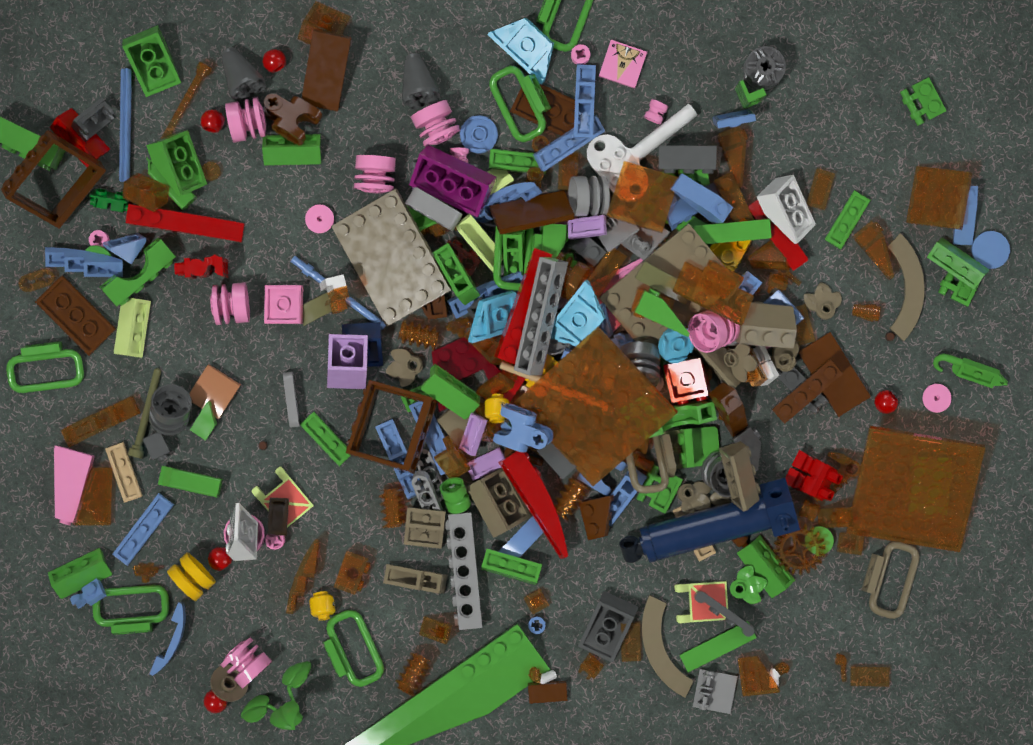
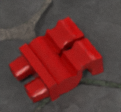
[174,255,229,279]
[785,450,843,501]

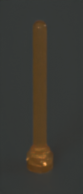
[160,61,212,139]

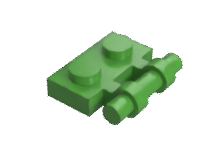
[900,77,946,126]
[938,272,978,307]
[636,465,683,514]

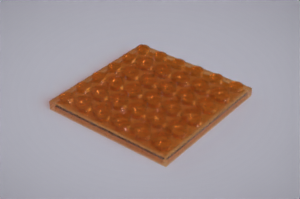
[514,327,678,486]
[846,425,985,552]

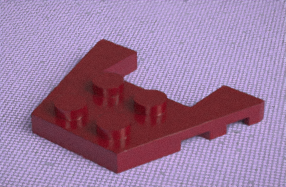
[431,336,507,412]

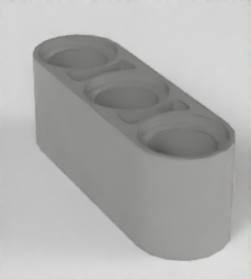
[405,187,462,231]

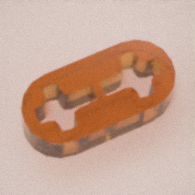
[18,269,55,292]

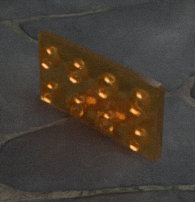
[673,260,754,326]

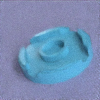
[658,328,694,363]

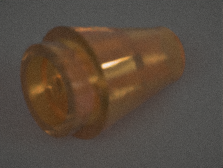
[852,304,881,322]

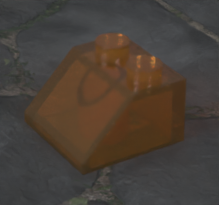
[297,1,351,45]

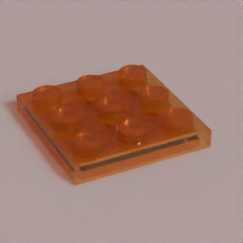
[607,161,678,233]
[906,166,972,230]

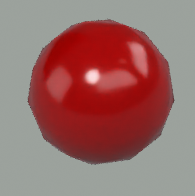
[263,49,286,73]
[201,109,224,133]
[874,390,898,414]
[208,547,232,571]
[203,690,228,714]

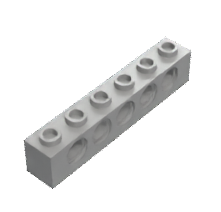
[514,257,568,375]
[445,512,482,630]

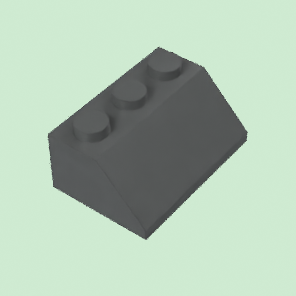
[659,146,722,174]

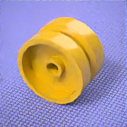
[167,552,216,601]

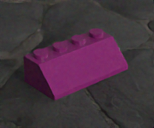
[409,145,497,218]

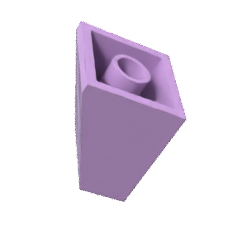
[327,334,368,389]

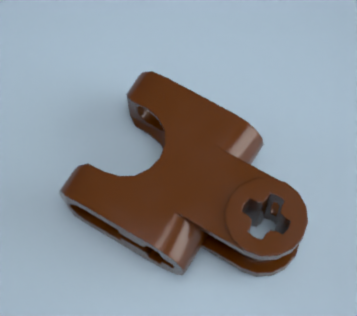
[264,94,323,146]

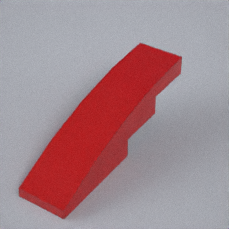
[746,199,809,271]

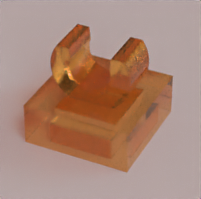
[767,272,788,294]
[524,589,549,614]
[578,653,604,680]

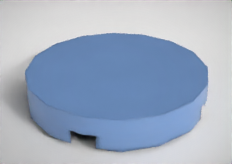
[460,115,498,154]
[971,231,1010,269]

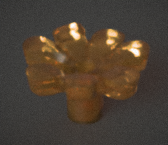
[446,317,471,338]
[133,562,158,583]

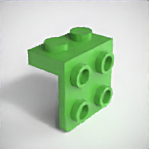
[678,427,719,468]

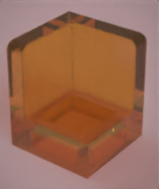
[836,532,864,555]

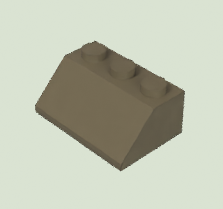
[735,301,797,349]
[694,347,748,389]
[719,441,760,512]
[466,468,532,538]

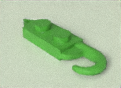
[933,354,1008,388]

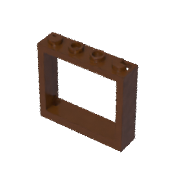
[1,130,106,229]
[346,380,437,474]

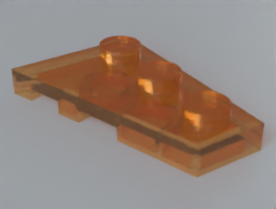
[72,467,112,525]

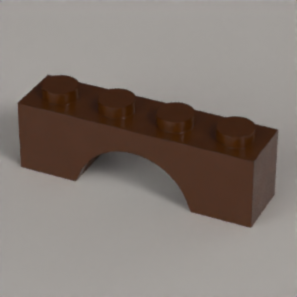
[772,358,843,424]

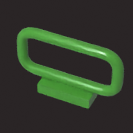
[536,0,593,52]
[489,66,551,142]
[493,226,542,291]
[6,341,84,393]
[92,585,169,635]
[322,610,384,687]

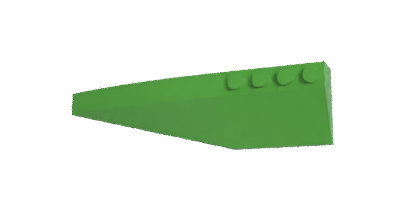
[345,623,550,745]

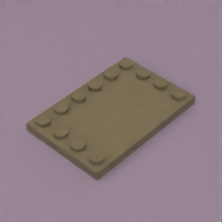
[331,189,453,326]
[599,223,738,346]

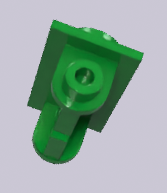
[90,188,131,213]

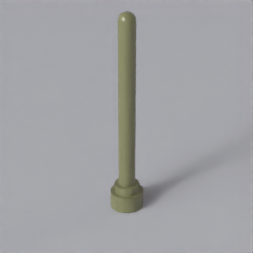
[128,368,161,459]

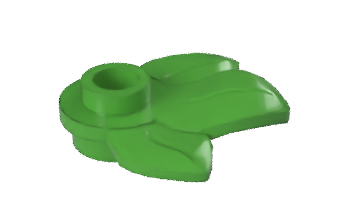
[730,565,767,604]

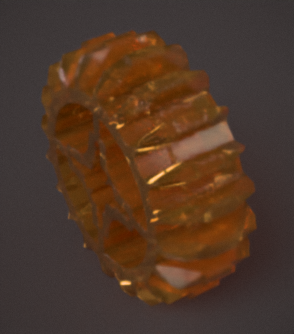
[773,523,826,575]

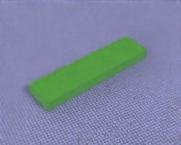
[693,219,772,244]
[679,620,756,672]

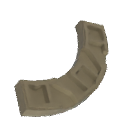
[886,233,925,341]
[642,595,694,698]

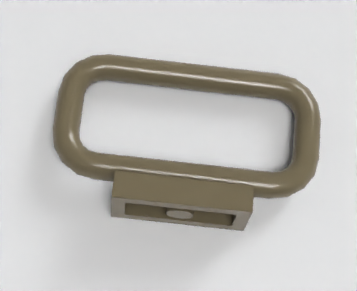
[622,425,676,494]
[861,541,920,619]

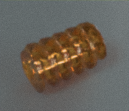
[398,319,440,351]
[553,478,590,521]
[379,488,406,528]
[395,652,433,696]

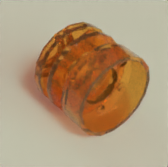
[556,252,591,301]

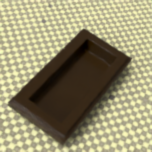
[267,498,289,536]

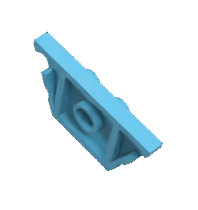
[487,18,554,84]
[551,280,606,348]
[468,291,517,343]

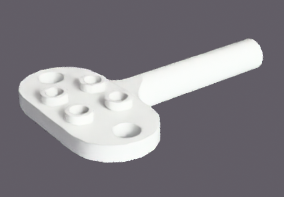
[587,104,697,202]

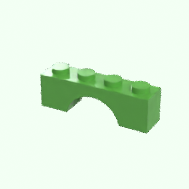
[99,238,175,307]
[635,399,717,439]

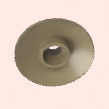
[210,665,248,702]

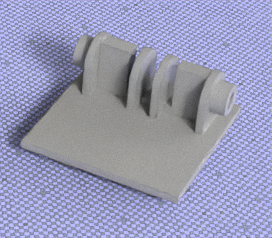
[598,205,639,252]
[621,218,670,260]
[693,669,738,714]

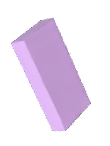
[568,215,607,240]
[459,413,487,456]
[465,447,504,481]

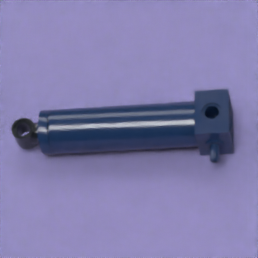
[619,478,800,563]

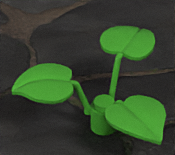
[241,661,311,730]

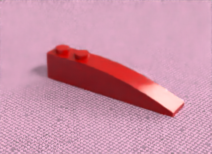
[125,204,245,242]
[494,248,552,364]
[498,451,568,559]

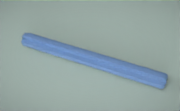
[119,68,132,182]

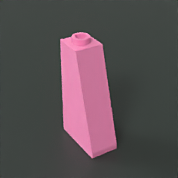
[54,446,95,525]

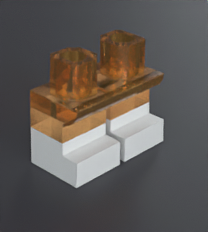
[319,274,349,314]
[746,346,779,387]

